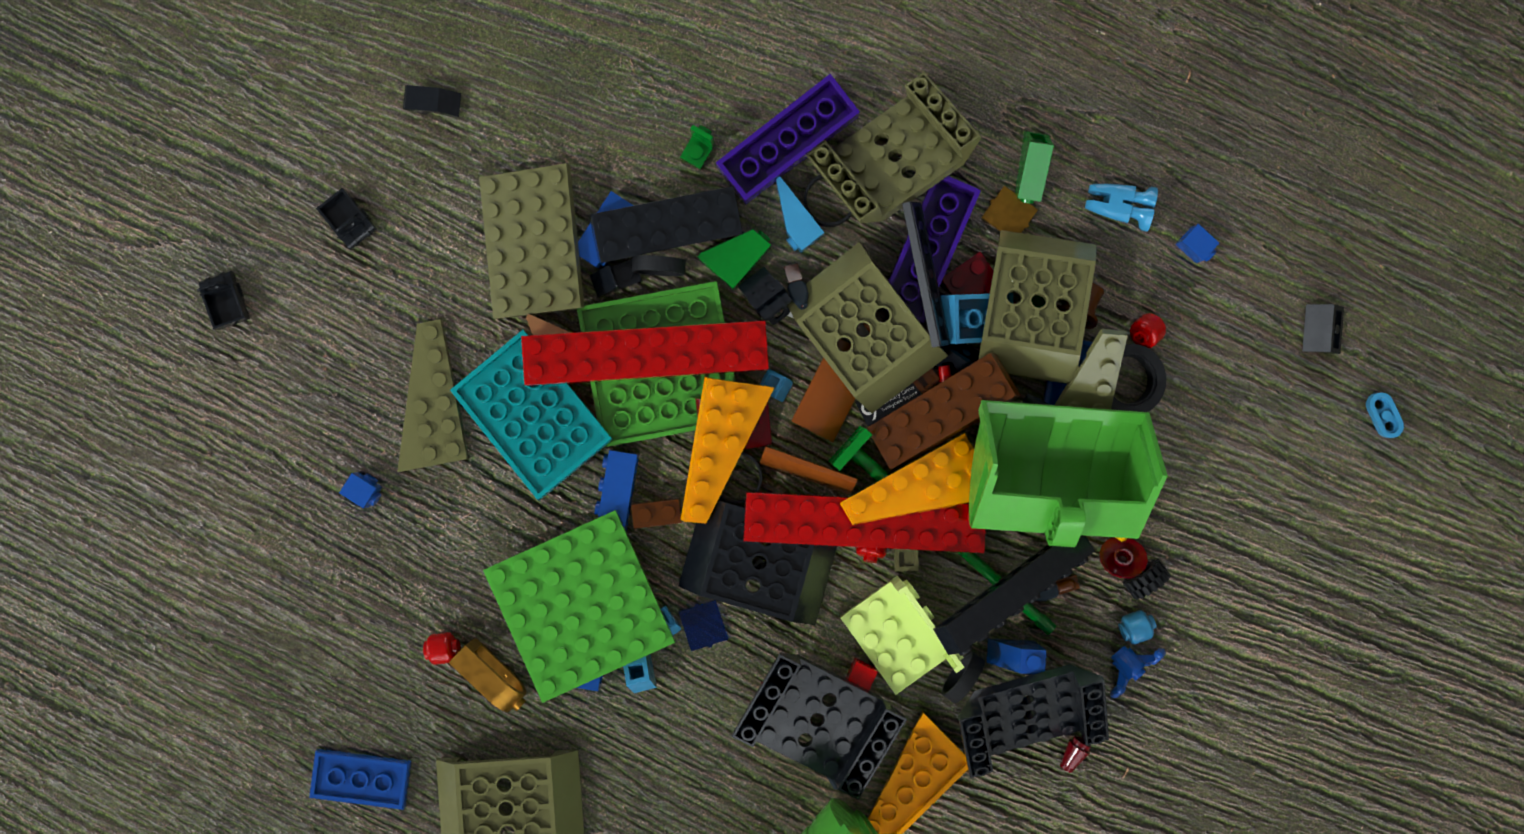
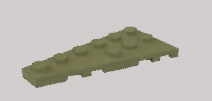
[397,319,469,472]
[1054,329,1128,410]

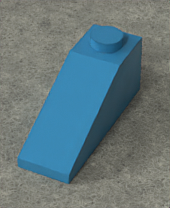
[776,176,824,253]
[623,654,657,693]

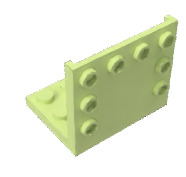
[840,576,964,695]

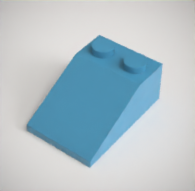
[940,293,1014,344]

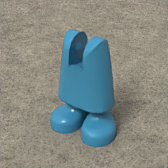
[1085,184,1158,232]

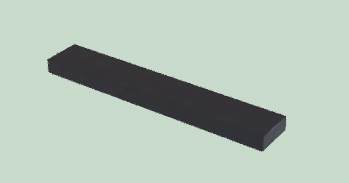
[902,201,950,348]

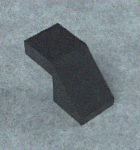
[403,85,462,118]

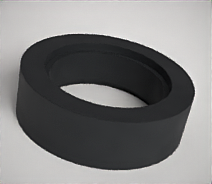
[1111,344,1166,412]

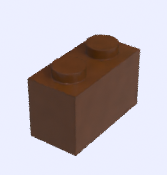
[631,497,683,529]

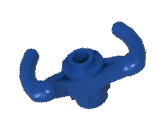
[1110,646,1166,699]

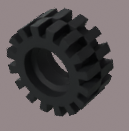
[1123,559,1171,600]

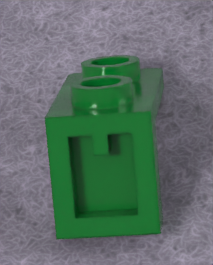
[680,125,715,171]

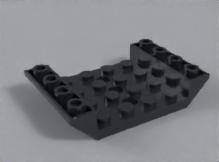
[678,499,838,625]
[731,653,907,800]
[958,664,1109,778]

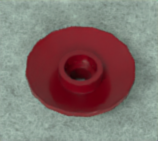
[1099,537,1148,579]

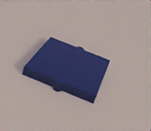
[679,600,729,651]

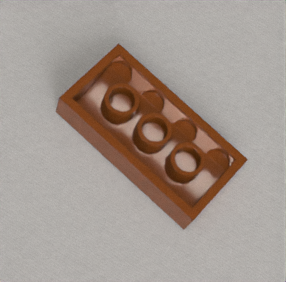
[791,339,856,442]
[759,446,858,495]

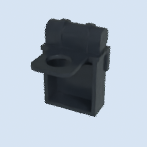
[316,188,377,250]
[738,267,793,325]
[197,271,250,330]

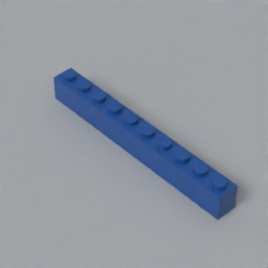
[577,450,640,691]

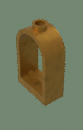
[449,637,527,712]

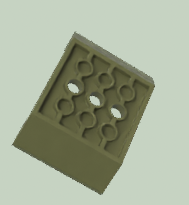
[806,72,981,224]
[978,230,1097,384]
[787,242,948,413]
[436,749,585,834]

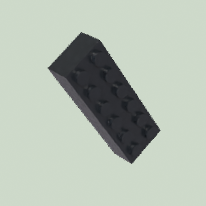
[589,186,743,263]

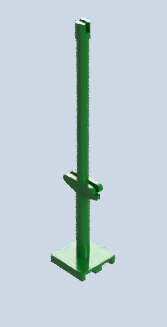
[828,426,1057,635]

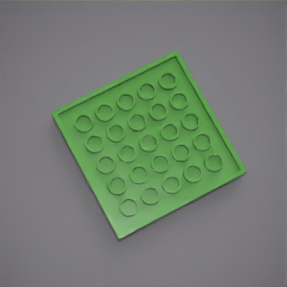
[577,281,736,447]
[483,510,676,703]

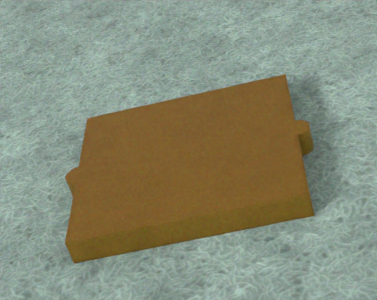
[981,186,1038,233]

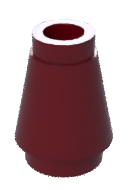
[1060,735,1091,773]

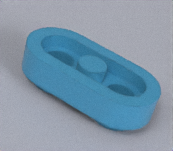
[1366,393,1404,438]

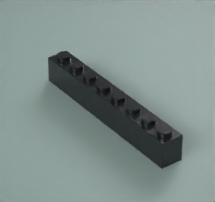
[933,535,1095,656]

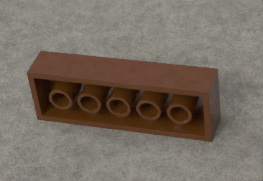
[867,353,1021,470]

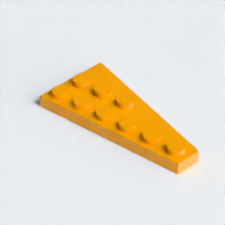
[681,377,774,524]
[840,433,974,525]
[868,711,968,834]

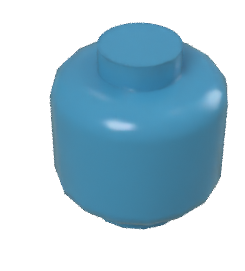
[1118,610,1157,645]

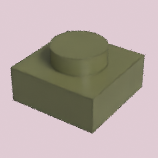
[893,549,919,572]

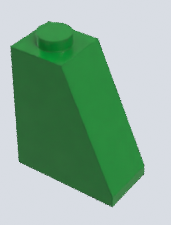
[1015,131,1054,204]
[697,229,771,290]

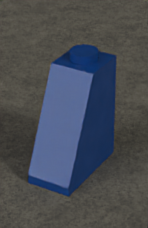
[986,638,1046,674]

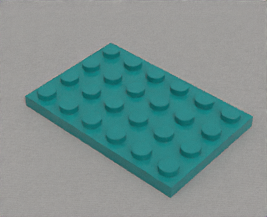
[450,330,613,501]

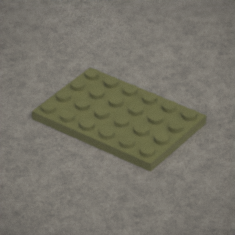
[479,163,585,319]

